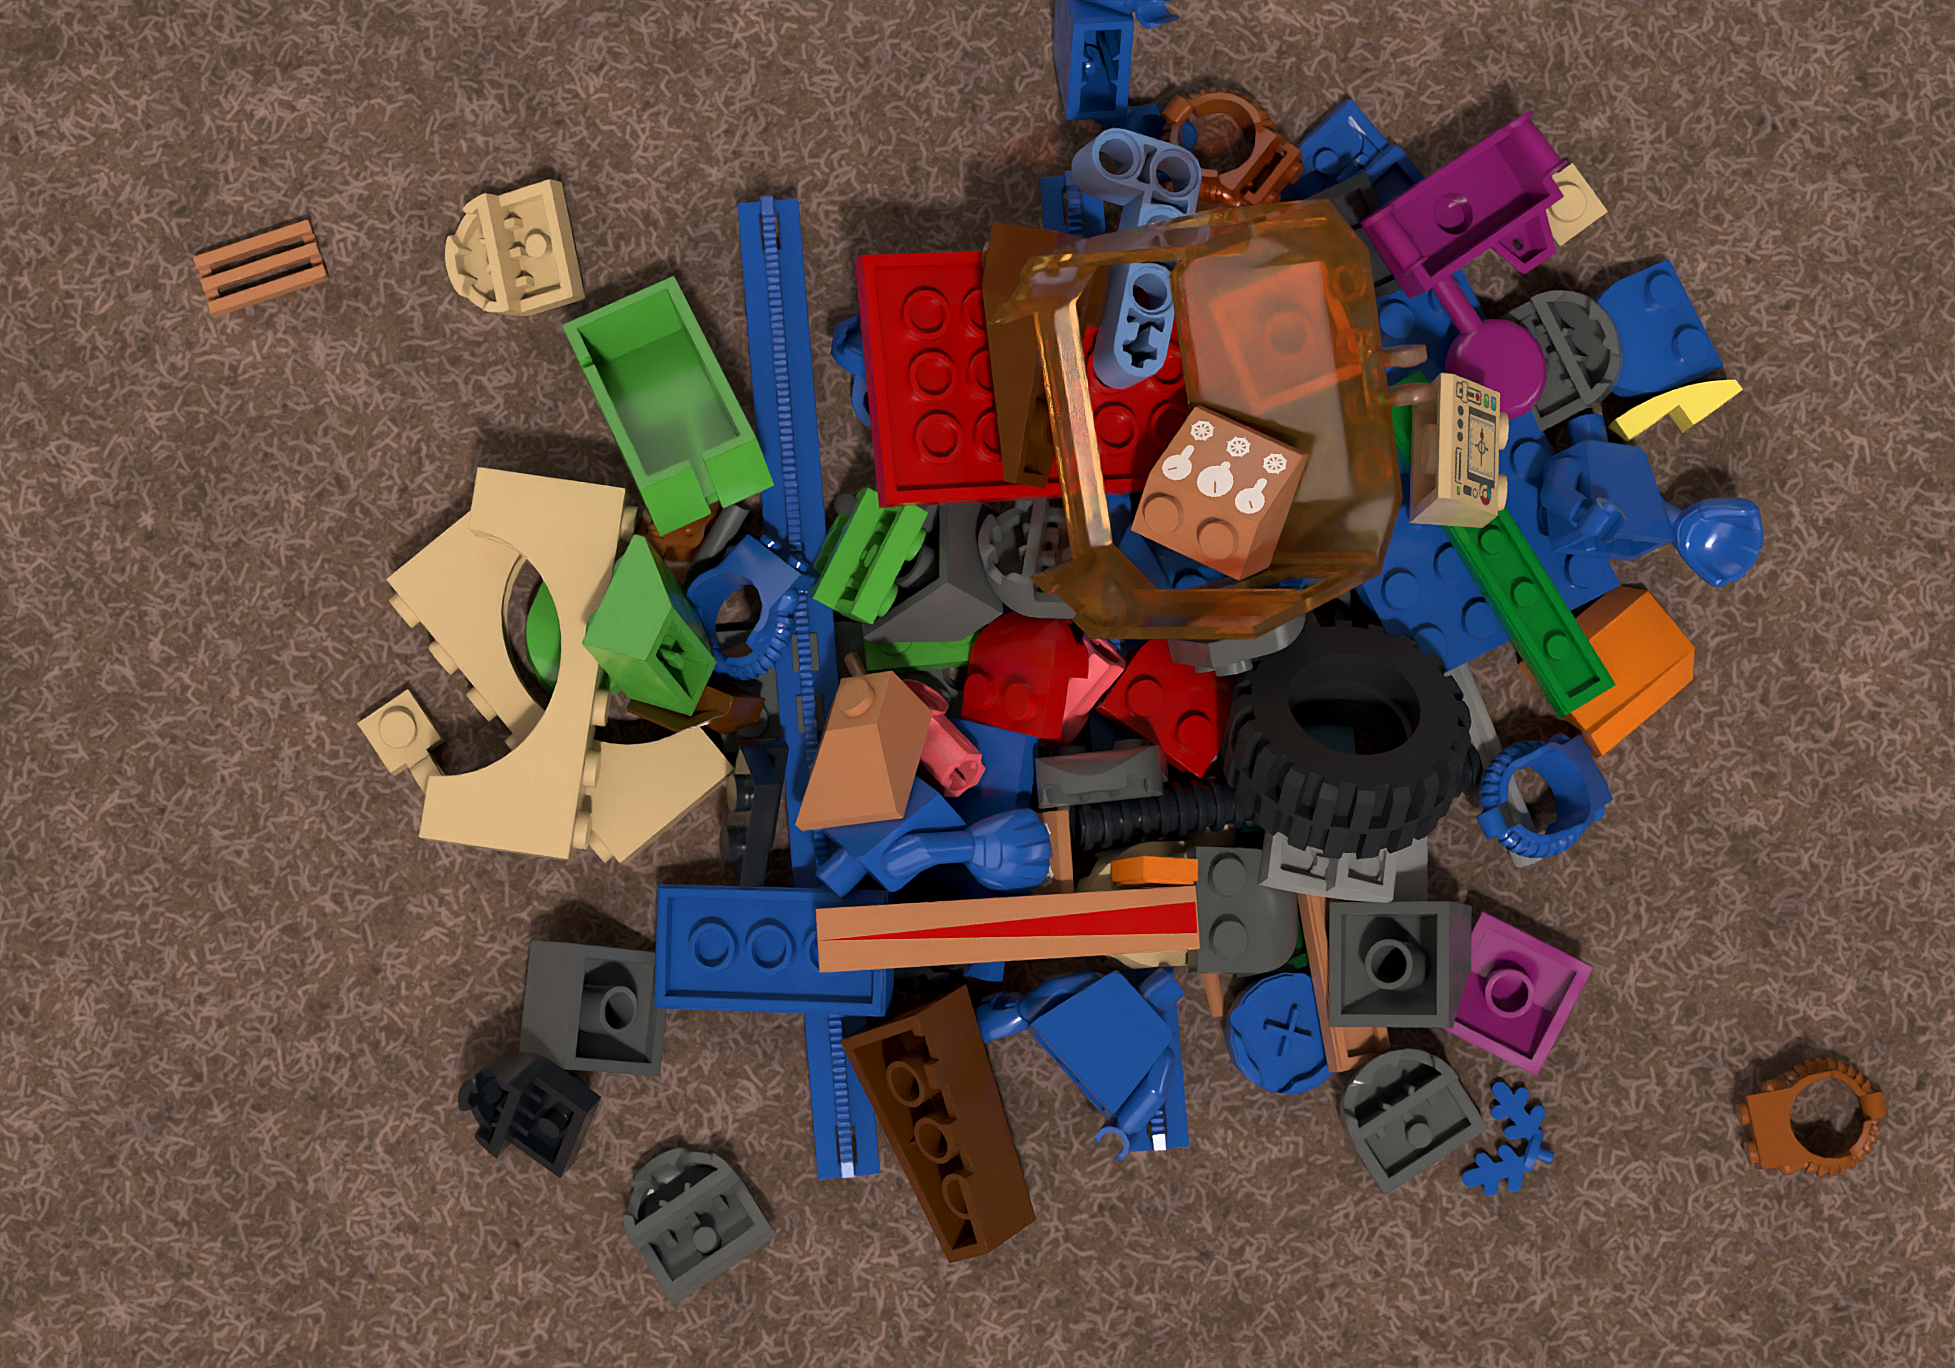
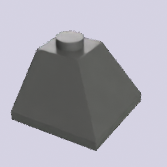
[1329,901,1472,1028]

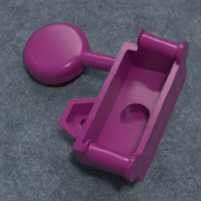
[1360,109,1568,421]

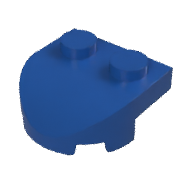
[1593,259,1723,406]

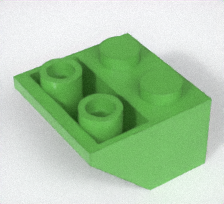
[582,534,717,716]

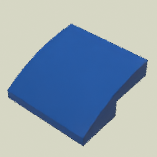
[1279,99,1425,212]

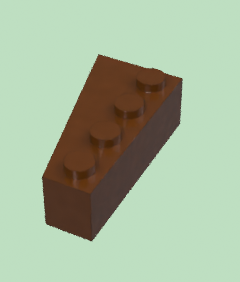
[840,984,1036,1263]

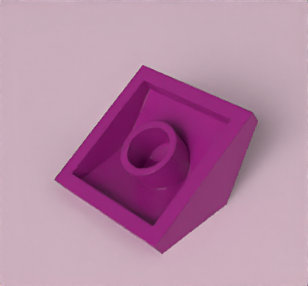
[1442,910,1594,1076]

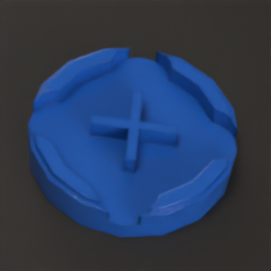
[1224,971,1334,1095]

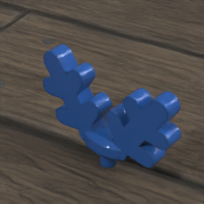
[1462,1082,1555,1196]

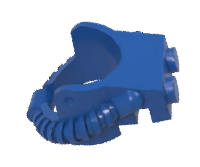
[686,533,816,682]
[1475,733,1613,858]

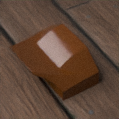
[627,676,766,734]

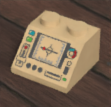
[1409,373,1509,528]

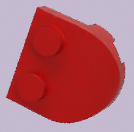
[961,611,1089,740]
[1095,634,1236,780]

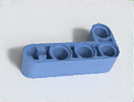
[1072,128,1201,389]

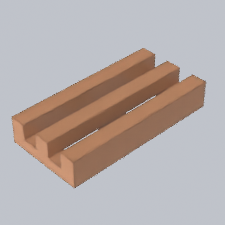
[193,219,330,317]

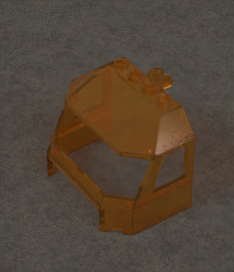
[988,198,1432,640]

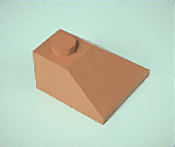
[795,671,933,831]

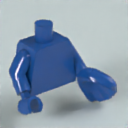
[1053,0,1198,183]
[1540,414,1764,588]
[815,770,1052,899]
[972,967,1184,1160]

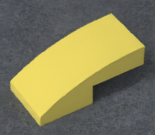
[1606,380,1743,445]

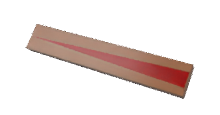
[816,886,1200,973]

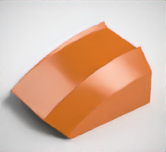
[1518,586,1695,759]

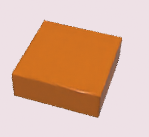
[1111,855,1198,888]

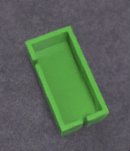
[562,276,774,537]

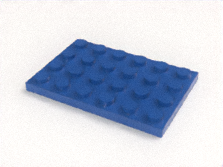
[1266,268,1621,673]

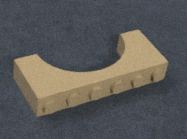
[419,467,639,862]
[386,510,734,866]

